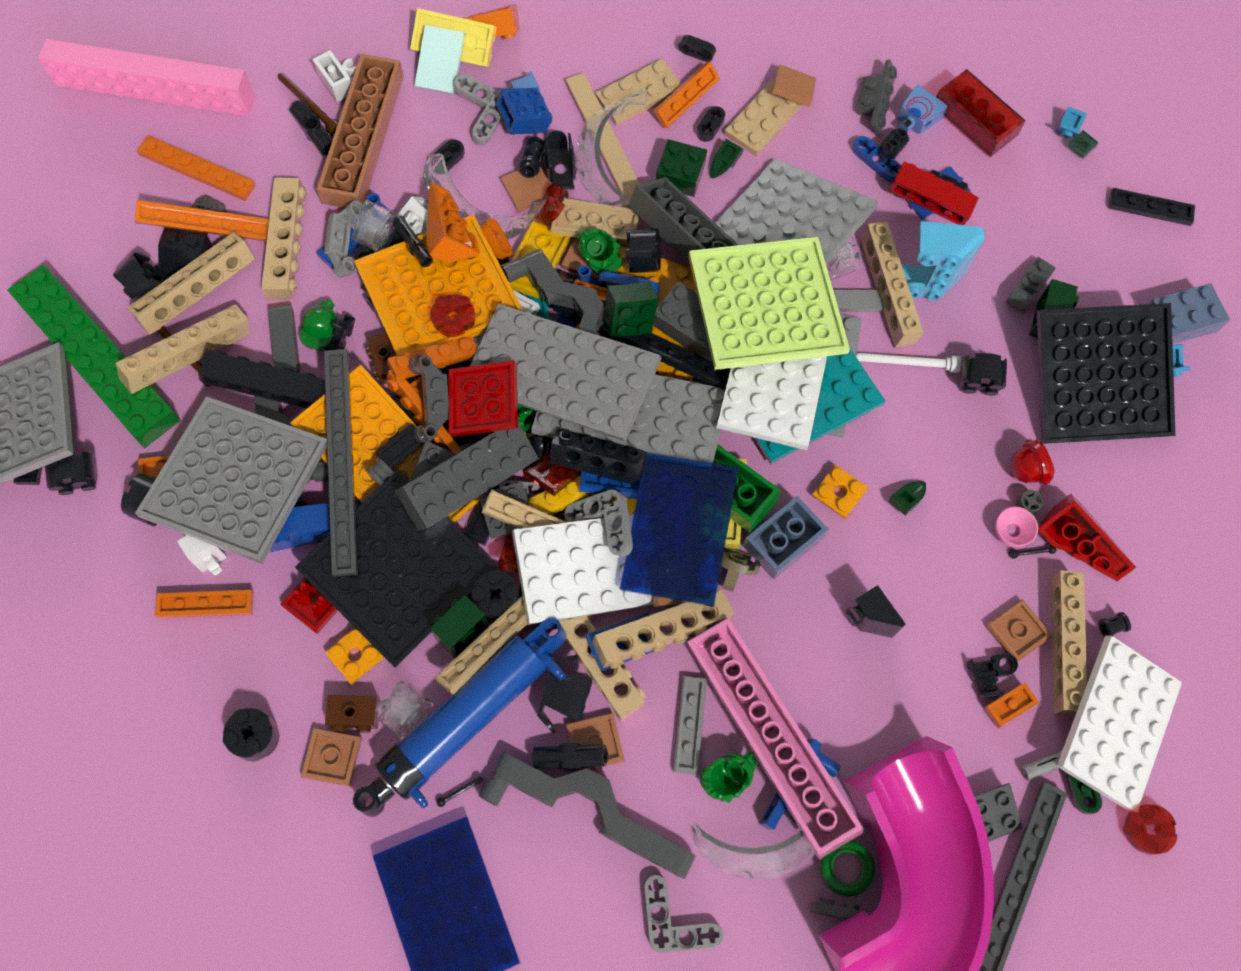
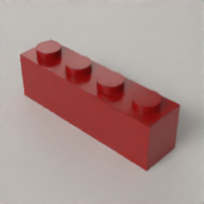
[889,161,979,225]

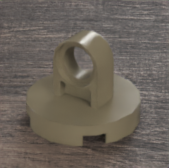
[714,548,761,592]

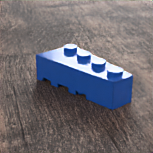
[270,499,362,552]

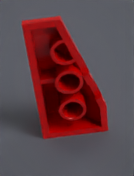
[1038,493,1136,582]

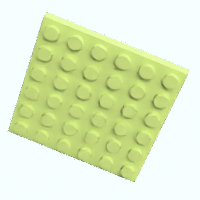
[688,237,850,370]

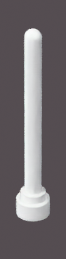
[856,353,961,373]

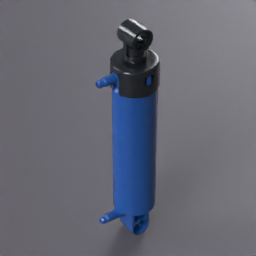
[353,618,567,817]

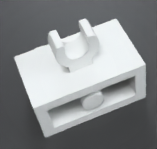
[313,50,357,103]
[397,196,428,236]
[177,535,227,576]

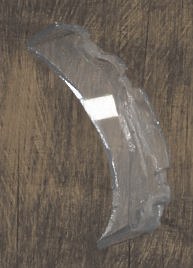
[576,89,647,208]
[423,153,546,240]
[689,776,831,880]

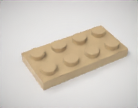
[595,58,682,126]
[724,79,803,157]
[551,197,639,246]

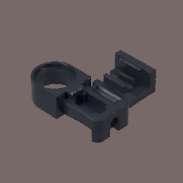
[325,314,356,351]
[967,654,1018,699]

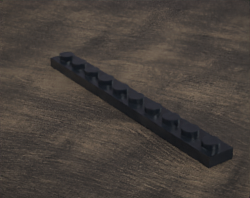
[553,305,730,390]

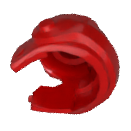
[1010,439,1055,485]

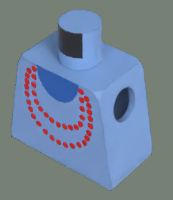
[898,84,947,134]

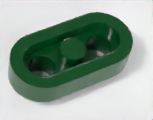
[1067,773,1102,815]

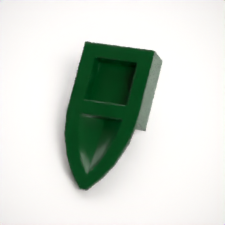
[710,139,744,179]
[888,481,926,516]

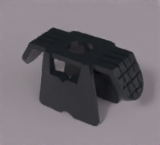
[543,130,577,192]
[537,655,593,734]

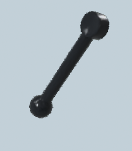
[1009,545,1057,559]
[436,776,483,807]

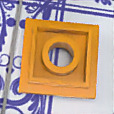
[812,464,869,519]
[325,628,385,685]

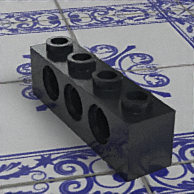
[549,428,647,486]

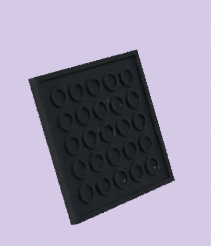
[1037,303,1176,444]
[295,469,497,668]

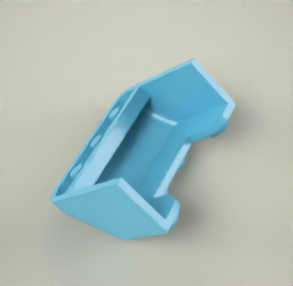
[901,221,985,300]

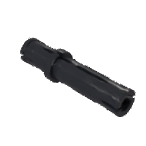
[392,215,433,267]

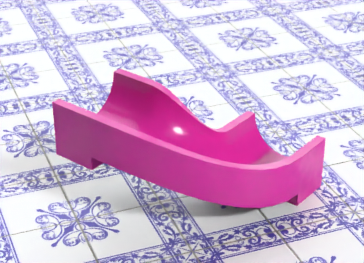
[819,736,994,971]

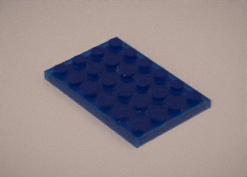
[620,453,739,607]
[373,816,521,971]

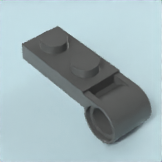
[1006,257,1056,313]
[810,897,870,920]

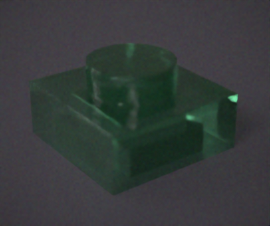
[1068,130,1099,159]

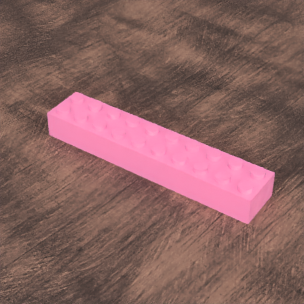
[38,39,255,116]
[688,618,863,860]

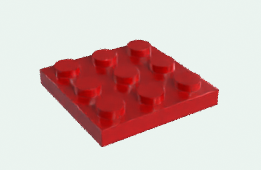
[449,360,518,437]

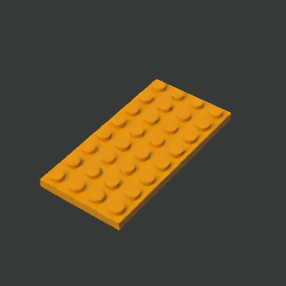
[290,365,480,524]

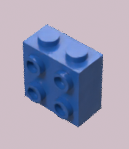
[496,88,553,135]

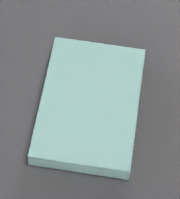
[415,25,465,95]

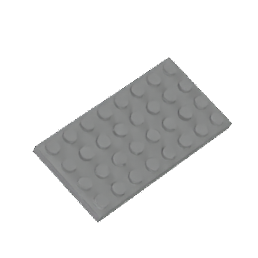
[470,304,661,442]
[531,374,725,471]

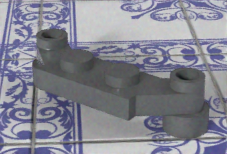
[409,355,449,443]

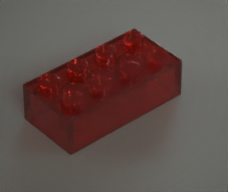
[936,69,1026,157]

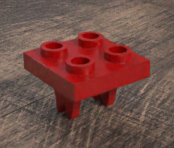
[280,577,338,634]

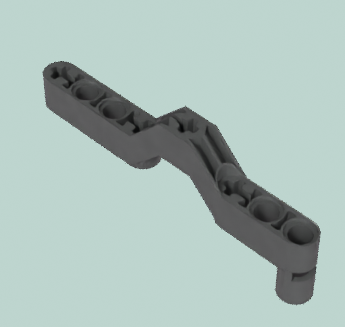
[501,249,604,336]
[254,304,329,484]
[478,752,696,879]

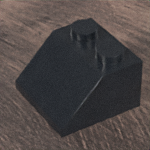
[158,227,213,278]
[846,585,906,638]

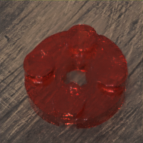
[533,183,569,225]
[430,294,476,337]
[1123,804,1177,855]

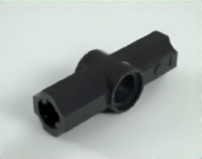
[289,100,333,156]
[532,743,608,770]

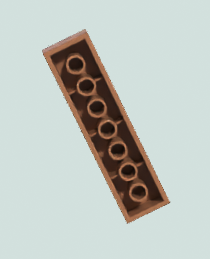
[316,54,404,208]

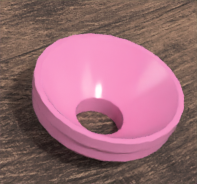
[995,507,1038,548]

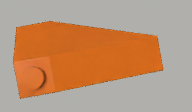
[463,4,519,39]
[426,182,480,263]

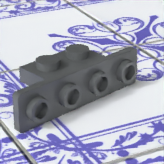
[856,59,897,135]

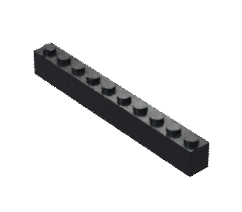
[199,350,419,426]

